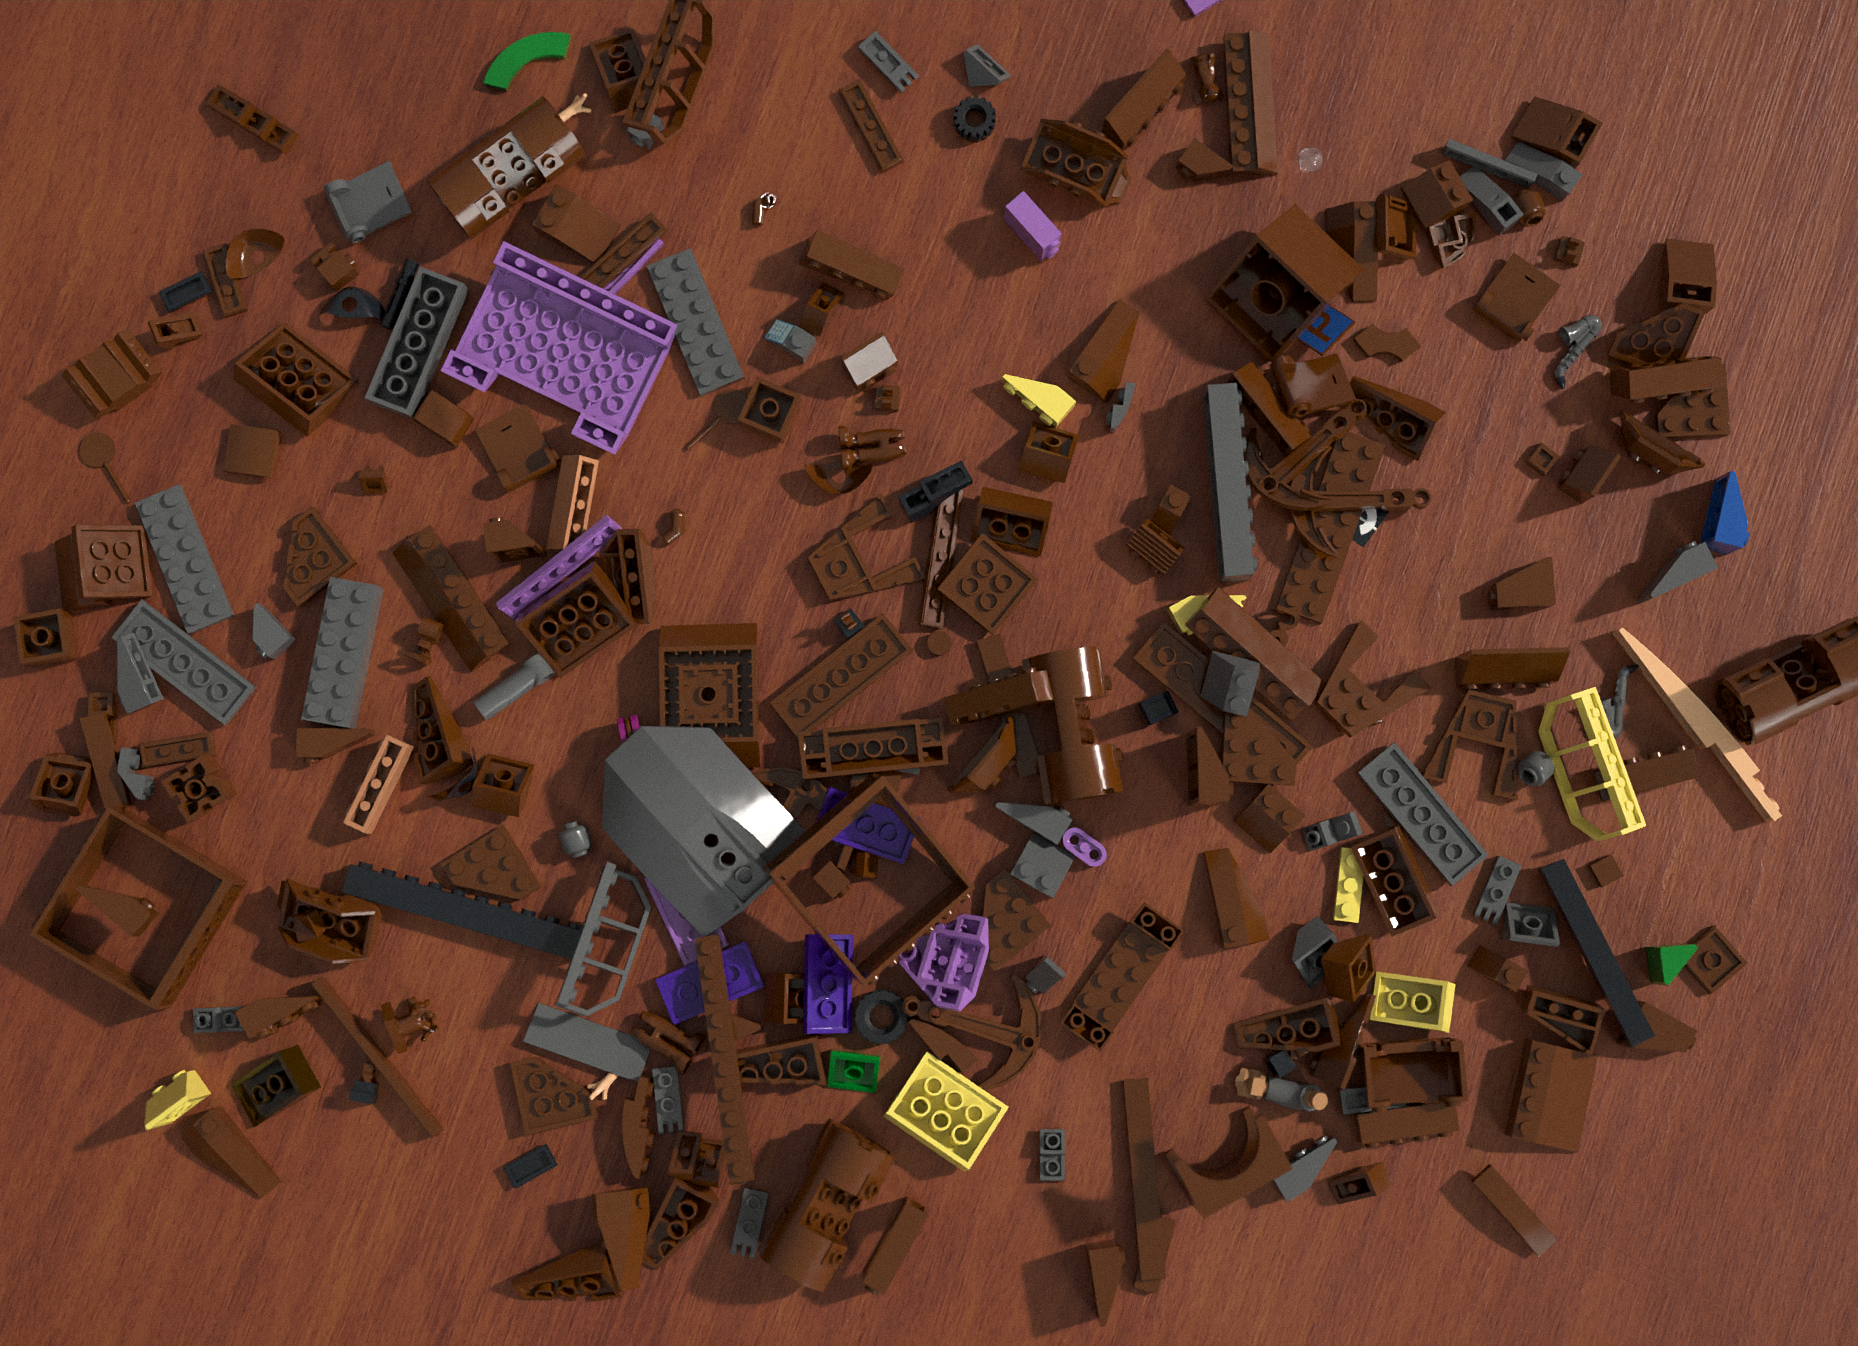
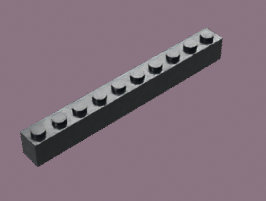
[342,861,583,959]

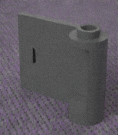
[323,161,413,243]

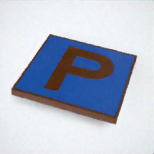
[1298,306,1355,356]

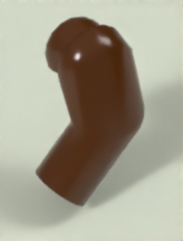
[752,193,777,226]
[662,508,687,545]

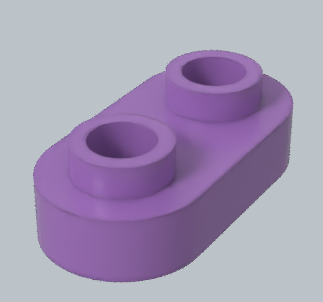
[1062,828,1107,867]

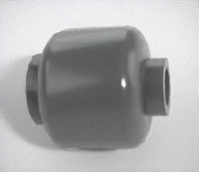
[1517,751,1554,787]
[558,821,593,858]

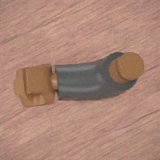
[1235,1067,1328,1111]

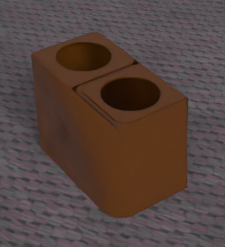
[412,390,474,449]

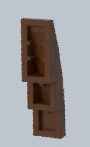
[205,84,299,154]
[1471,1164,1557,1257]

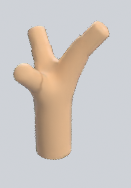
[558,93,591,122]
[587,1072,619,1100]

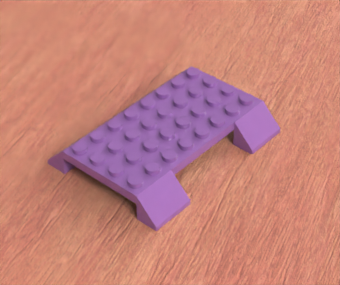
[441,241,677,455]

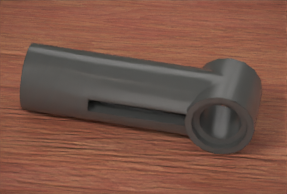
[474,653,555,720]

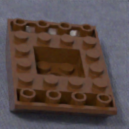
[659,623,761,768]

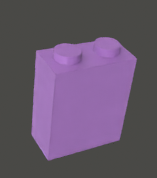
[1004,191,1062,261]

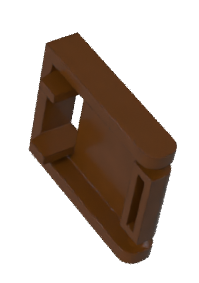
[1376,194,1416,260]

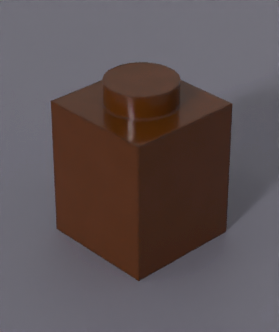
[813,861,851,899]

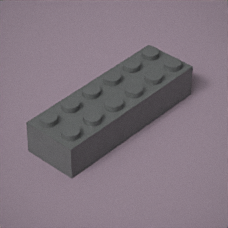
[365,267,469,420]
[301,577,384,729]

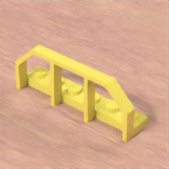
[1538,687,1646,842]

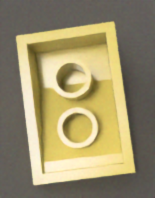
[1370,971,1455,1033]
[145,1070,211,1130]

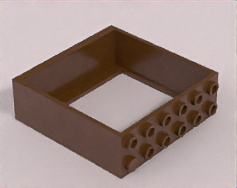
[762,773,975,986]
[29,806,248,1010]

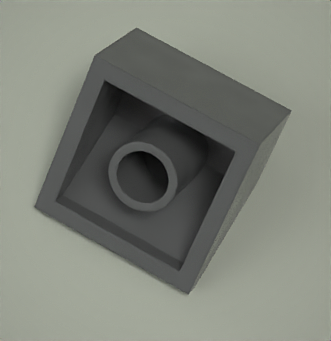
[1200,651,1260,717]
[1010,833,1075,898]

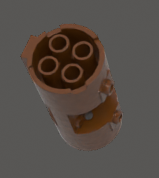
[427,96,586,240]
[1714,616,1858,746]
[1022,647,1124,804]
[757,1118,896,1292]

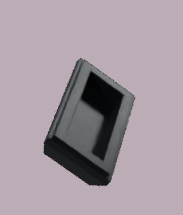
[159,271,212,313]
[503,1143,558,1189]

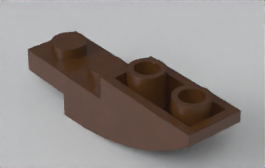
[622,1075,654,1179]

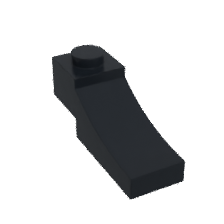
[898,460,973,523]

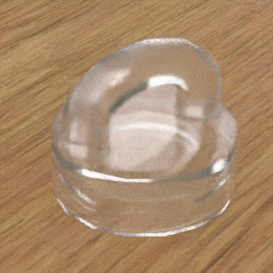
[1298,148,1322,173]

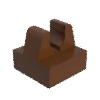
[1554,236,1585,267]
[875,385,900,412]
[359,466,389,494]
[849,852,878,878]

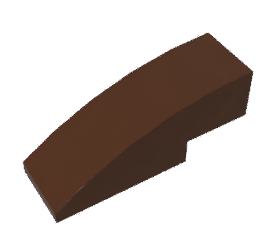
[909,1018,978,1073]

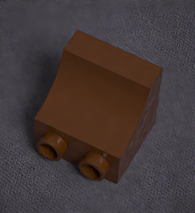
[1205,204,1364,362]

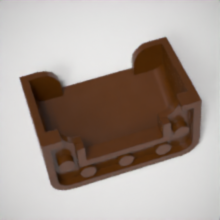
[1358,1037,1468,1112]

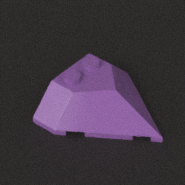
[897,914,989,1011]

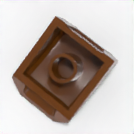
[28,753,93,817]

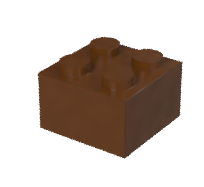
[738,377,802,444]
[13,608,78,667]

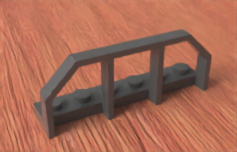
[554,862,651,1017]

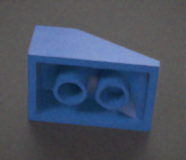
[1700,471,1749,555]

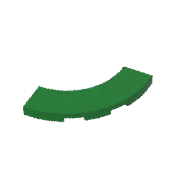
[483,32,571,91]

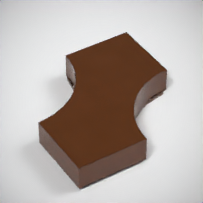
[1353,324,1421,362]

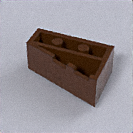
[1521,984,1605,1057]

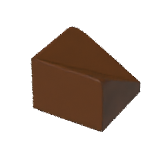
[294,908,326,942]

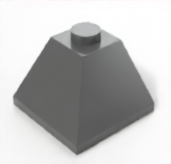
[1292,916,1338,989]

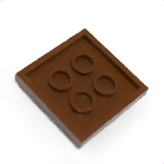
[71,525,153,599]
[936,533,1038,635]

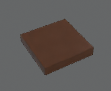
[1684,926,1747,995]

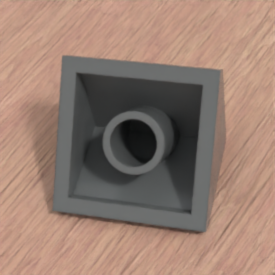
[1501,902,1560,947]

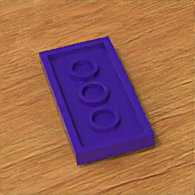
[816,787,920,864]
[803,934,853,1034]
[655,941,765,1025]

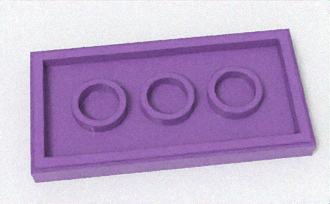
[644,877,730,967]

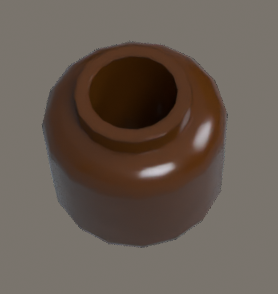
[1513,189,1546,227]

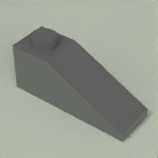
[1504,142,1583,202]
[117,633,163,714]
[994,802,1072,845]
[1025,955,1066,994]

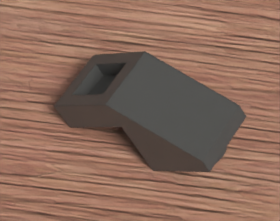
[117,747,155,800]
[1301,811,1363,851]

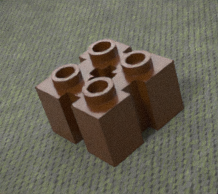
[161,753,237,823]

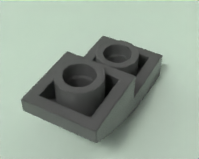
[1105,382,1135,433]
[193,1006,244,1033]
[1040,1129,1065,1181]

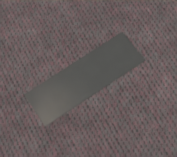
[523,1003,650,1082]

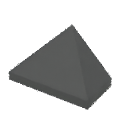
[964,44,1011,86]

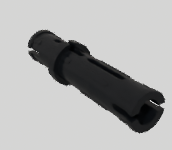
[379,259,420,330]

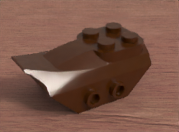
[1020,119,1131,207]
[277,878,382,964]

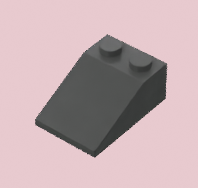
[1636,541,1718,604]

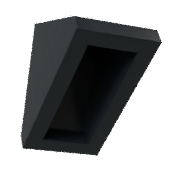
[1135,691,1179,728]

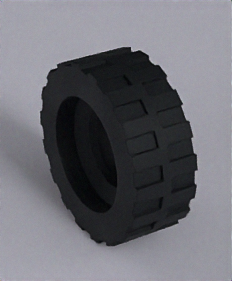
[855,989,909,1044]

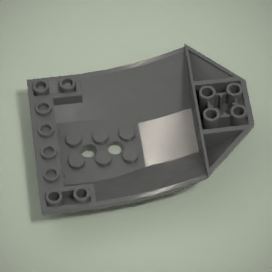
[602,726,806,937]

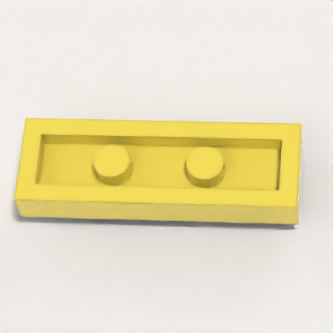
[1333,847,1364,923]

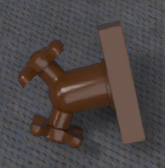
[381,997,439,1054]

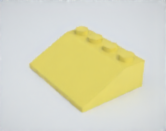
[883,1052,1008,1172]

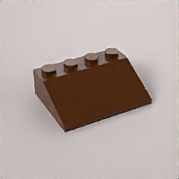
[233,323,358,437]
[515,560,637,678]
[1455,647,1570,690]
[1186,727,1233,806]
[1505,1039,1598,1152]

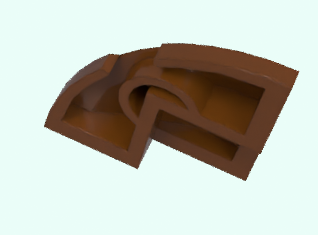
[1425,212,1476,268]

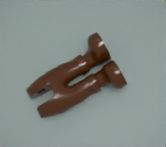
[838,426,907,470]
[630,1011,706,1075]

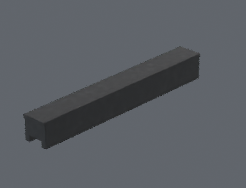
[1539,859,1655,1048]

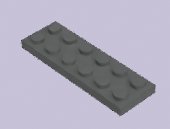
[647,248,745,397]
[135,484,235,635]
[111,599,257,725]
[1356,742,1488,886]

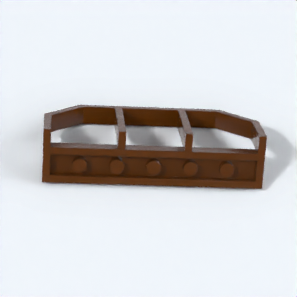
[622,0,715,144]

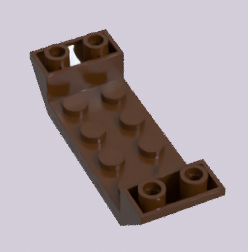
[1060,902,1184,1052]

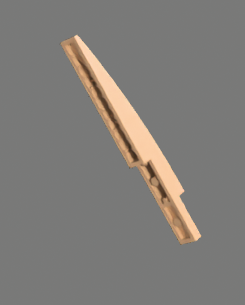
[1612,628,1782,822]

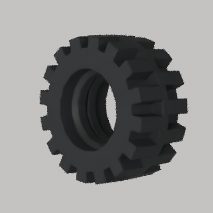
[954,95,996,142]

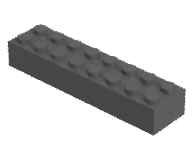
[1202,383,1257,583]

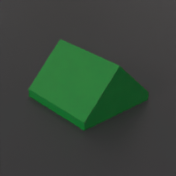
[1645,943,1698,986]
[828,1049,881,1093]

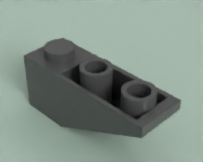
[1460,166,1524,236]
[1273,1135,1337,1202]

